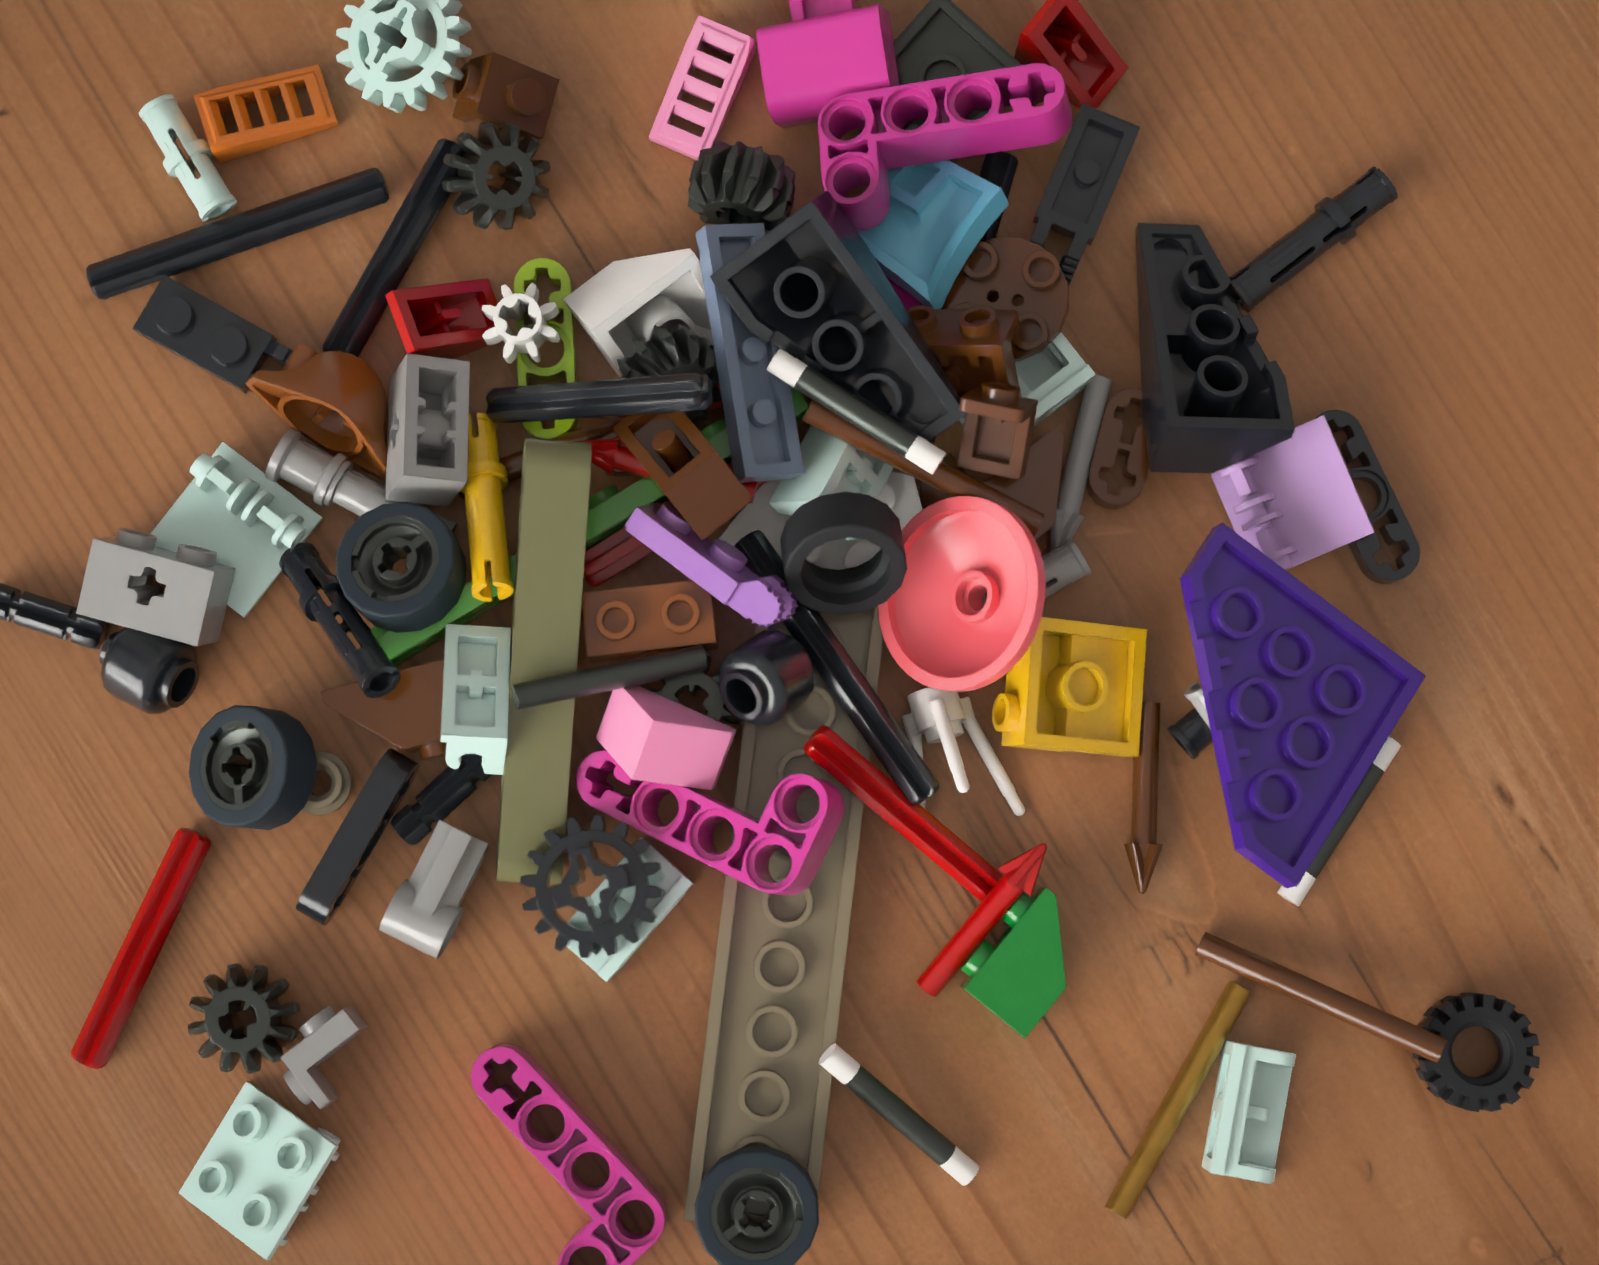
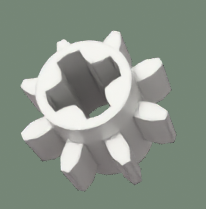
[482,283,560,364]

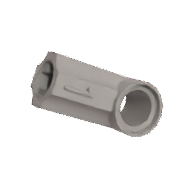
[379,820,491,959]

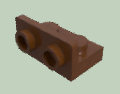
[906,305,1021,399]

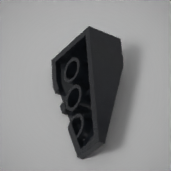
[710,190,968,442]
[1135,223,1295,473]

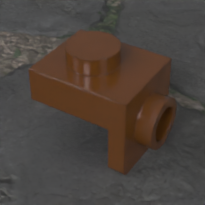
[452,52,559,140]
[957,381,1038,480]

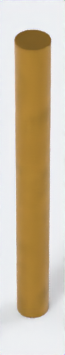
[1105,980,1252,1219]

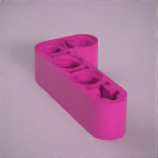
[818,63,1073,231]
[575,750,845,895]
[471,1043,667,1265]

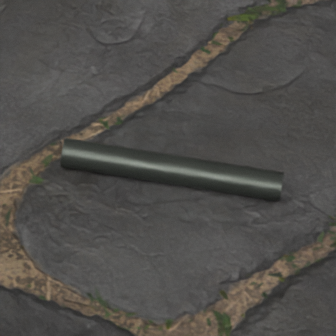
[511,645,708,710]

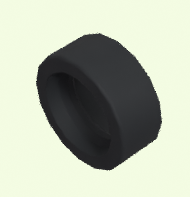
[780,491,908,615]

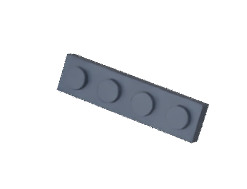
[695,223,804,483]

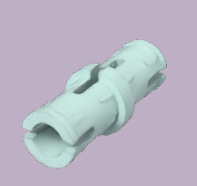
[139,94,237,222]

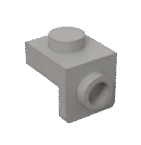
[280,1005,368,1109]

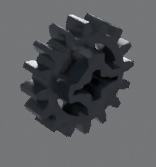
[520,815,664,958]

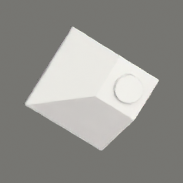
[563,248,713,378]

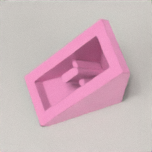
[596,685,737,790]

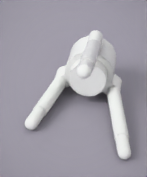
[902,687,1025,816]

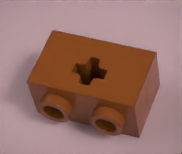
[582,580,718,663]

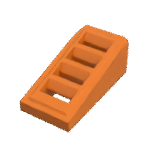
[193,64,339,164]

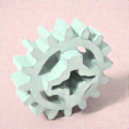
[336,0,472,113]

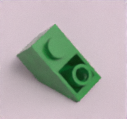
[960,887,1066,1038]

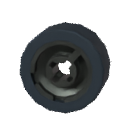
[336,502,466,633]
[189,705,317,830]
[695,1146,819,1265]

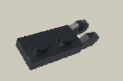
[1030,103,1140,286]
[132,275,293,394]

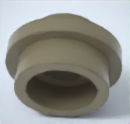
[302,751,352,815]

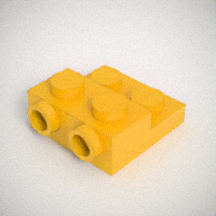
[992,617,1147,757]

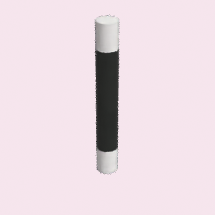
[767,348,946,475]
[1277,737,1401,906]
[819,1043,979,1186]

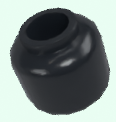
[100,627,200,714]
[718,630,815,726]

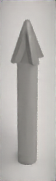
[1049,375,1113,551]

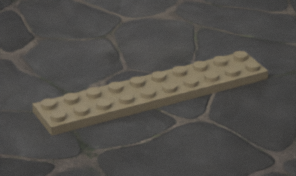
[684,606,883,1223]

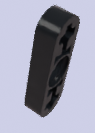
[1315,410,1420,584]
[296,748,419,926]

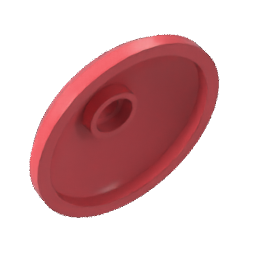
[878,496,1046,692]

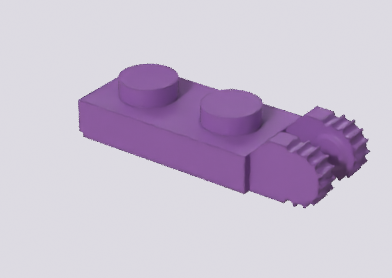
[625,501,799,627]

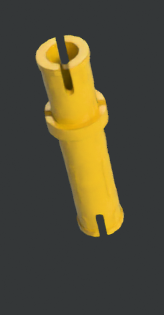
[461,413,514,602]

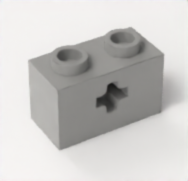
[385,353,470,507]
[76,528,235,646]

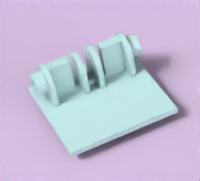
[151,442,323,618]
[179,1081,341,1261]

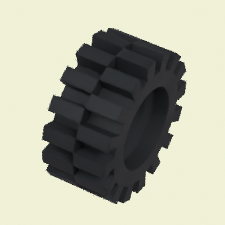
[1412,992,1540,1112]

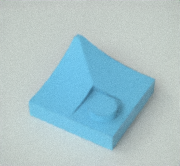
[857,160,1009,309]

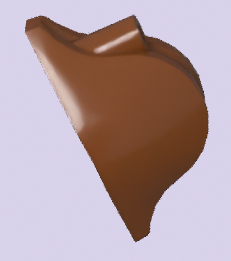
[245,344,387,480]

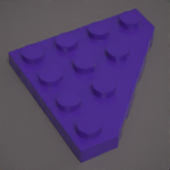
[1180,523,1425,888]

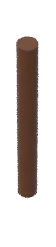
[802,399,1045,537]
[1195,932,1448,1063]

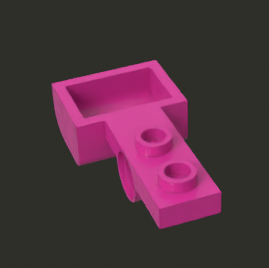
[756,0,900,128]

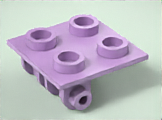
[1210,415,1375,570]

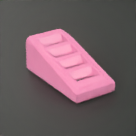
[649,16,756,160]

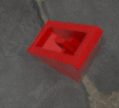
[1014,0,1128,110]
[385,278,498,359]

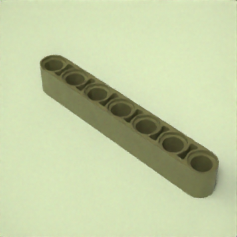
[496,438,591,884]

